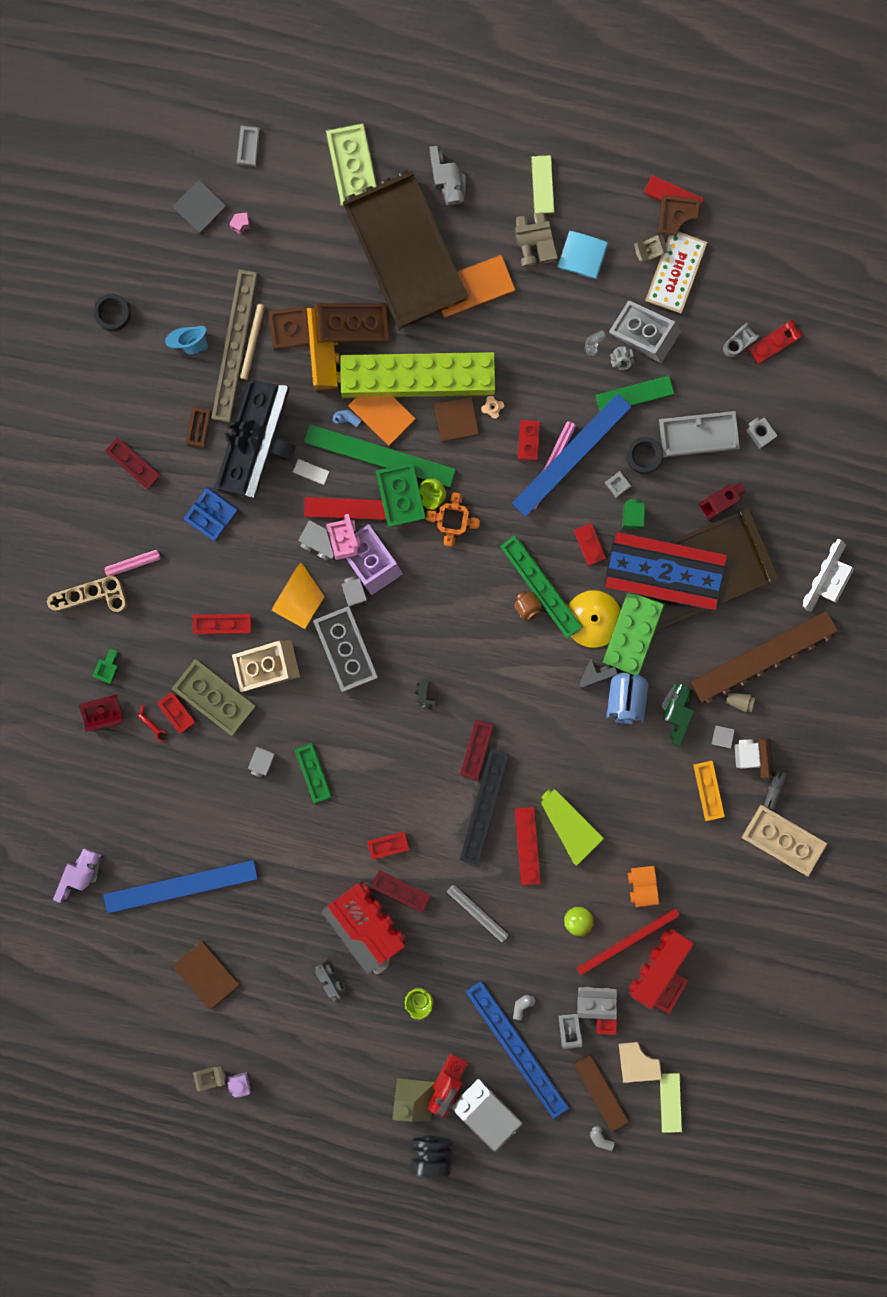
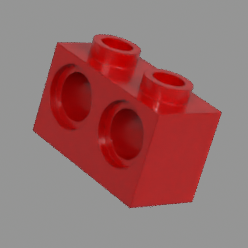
[518,420,540,462]

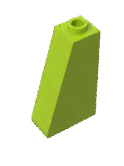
[540,789,604,866]

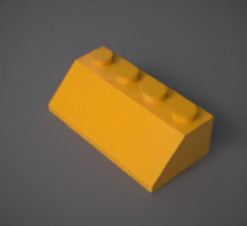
[307,308,341,390]

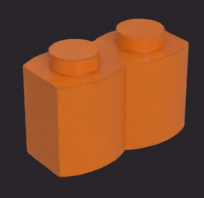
[628,866,659,907]

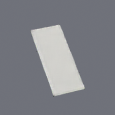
[293,459,329,485]

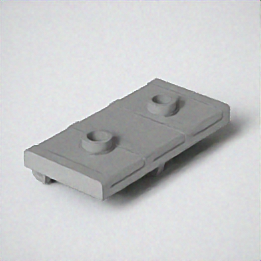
[659,411,740,458]

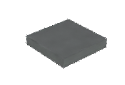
[172,180,226,234]

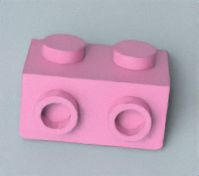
[326,514,361,560]

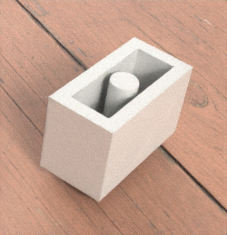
[734,740,760,768]

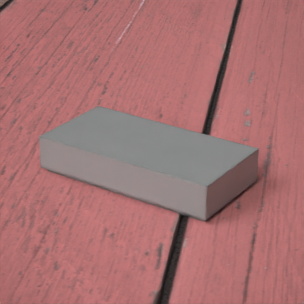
[237,126,260,167]

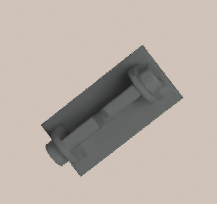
[314,959,347,1001]

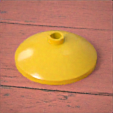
[568,590,621,648]

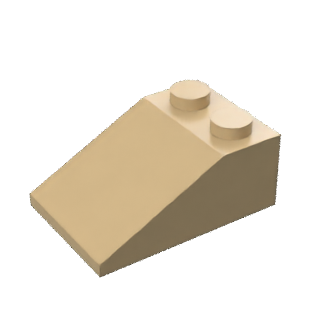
[232,640,300,692]

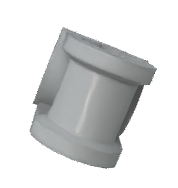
[723,322,760,358]

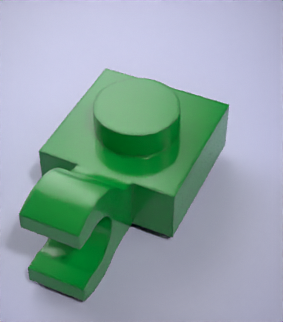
[92,648,119,684]

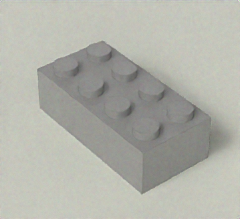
[313,606,378,692]

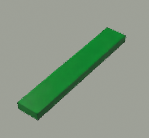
[500,535,583,639]

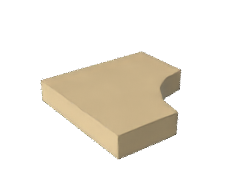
[619,1042,662,1083]

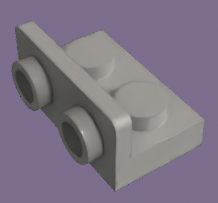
[577,987,617,1019]

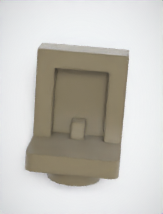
[634,235,668,262]
[193,1066,226,1091]

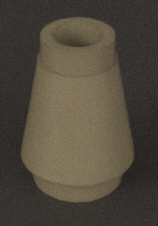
[726,693,756,713]

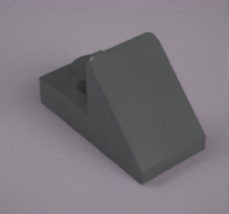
[579,660,617,688]

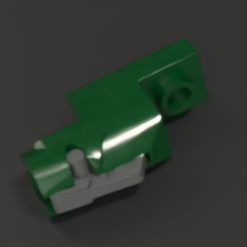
[661,683,694,747]

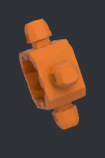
[426,493,480,547]

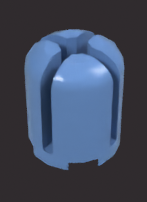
[606,673,648,724]

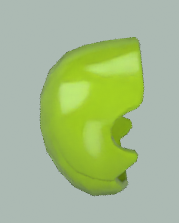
[419,478,446,510]
[564,907,594,936]
[405,988,434,1019]

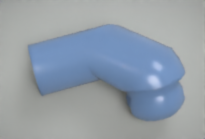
[333,410,362,428]

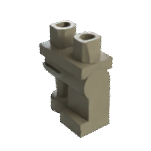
[515,212,557,267]

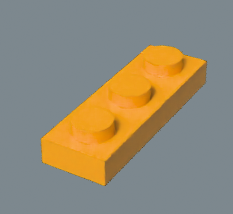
[693,761,725,821]

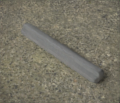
[447,885,508,942]

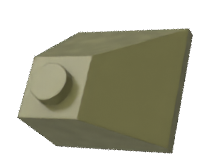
[393,1078,435,1122]

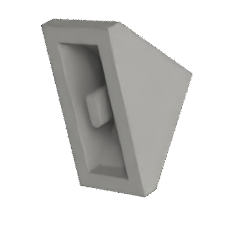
[558,1014,582,1049]

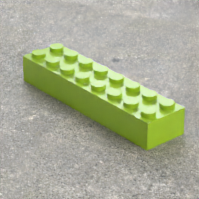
[341,352,495,398]

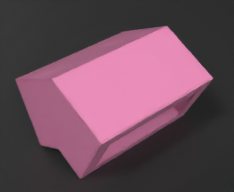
[229,213,250,235]

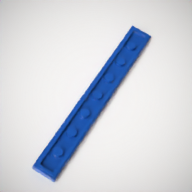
[511,394,631,517]
[103,860,258,913]
[465,981,569,1119]

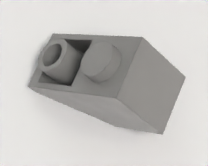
[298,520,334,561]

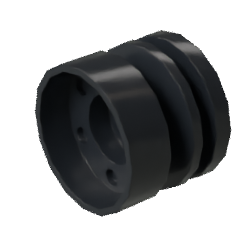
[411,1136,452,1177]

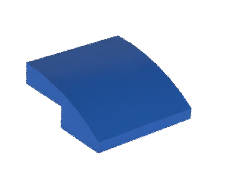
[184,487,238,541]

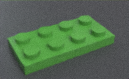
[603,593,665,675]

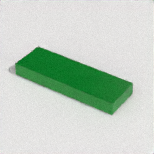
[294,743,332,803]

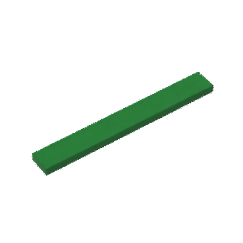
[304,424,456,488]

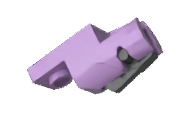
[53,849,101,903]

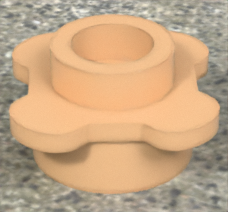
[482,396,504,419]

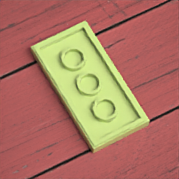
[326,124,377,206]

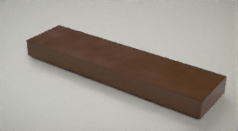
[573,1054,629,1132]

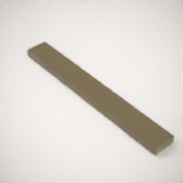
[211,269,258,423]

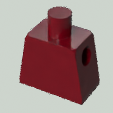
[698,483,745,520]

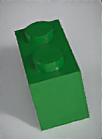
[622,499,645,529]

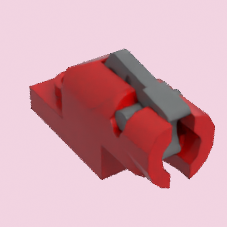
[428,1053,468,1118]

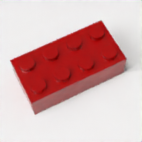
[628,928,693,1009]

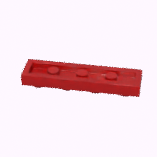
[515,807,541,885]

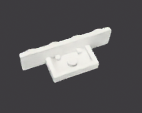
[803,539,854,612]

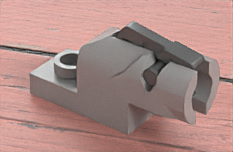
[430,146,466,205]

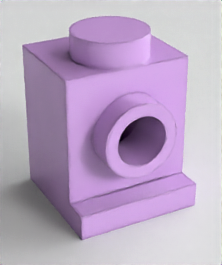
[228,1072,251,1098]

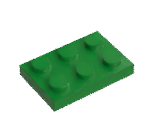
[376,462,426,527]

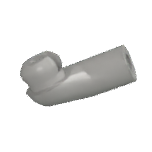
[513,995,535,1020]
[590,1126,614,1151]

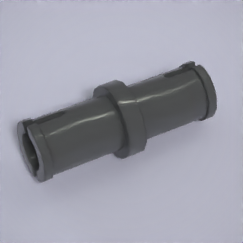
[763,770,788,810]

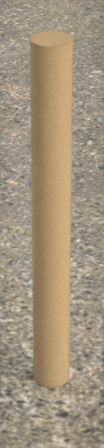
[240,304,265,380]

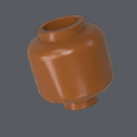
[514,592,542,621]

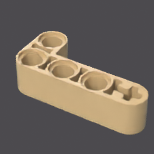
[47,576,127,613]

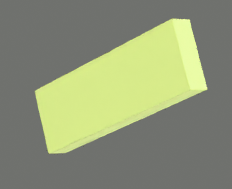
[532,156,554,214]
[660,1073,682,1132]

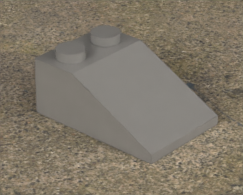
[609,300,681,363]
[451,1079,523,1152]

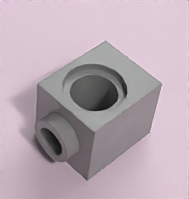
[746,417,777,449]
[341,576,367,607]
[248,747,275,777]

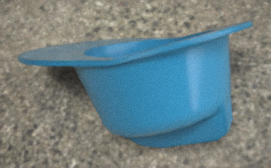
[165,326,208,355]

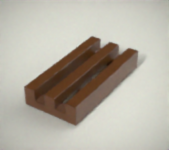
[185,407,211,448]

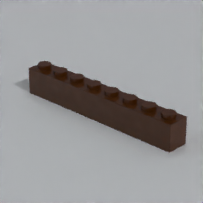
[689,611,837,704]

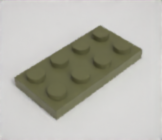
[172,659,256,736]

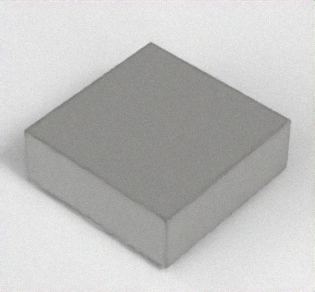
[605,471,631,498]
[711,726,734,748]

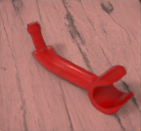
[137,705,167,742]

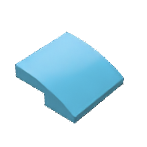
[558,231,609,279]

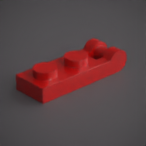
[748,320,803,364]

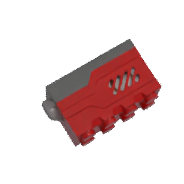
[321,882,406,975]

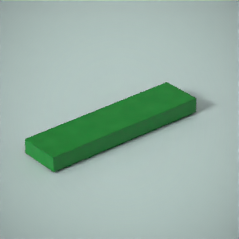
[595,376,674,412]

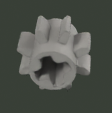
[610,346,635,370]

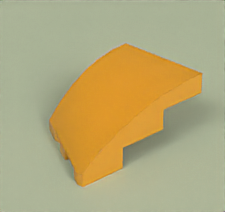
[272,563,325,629]

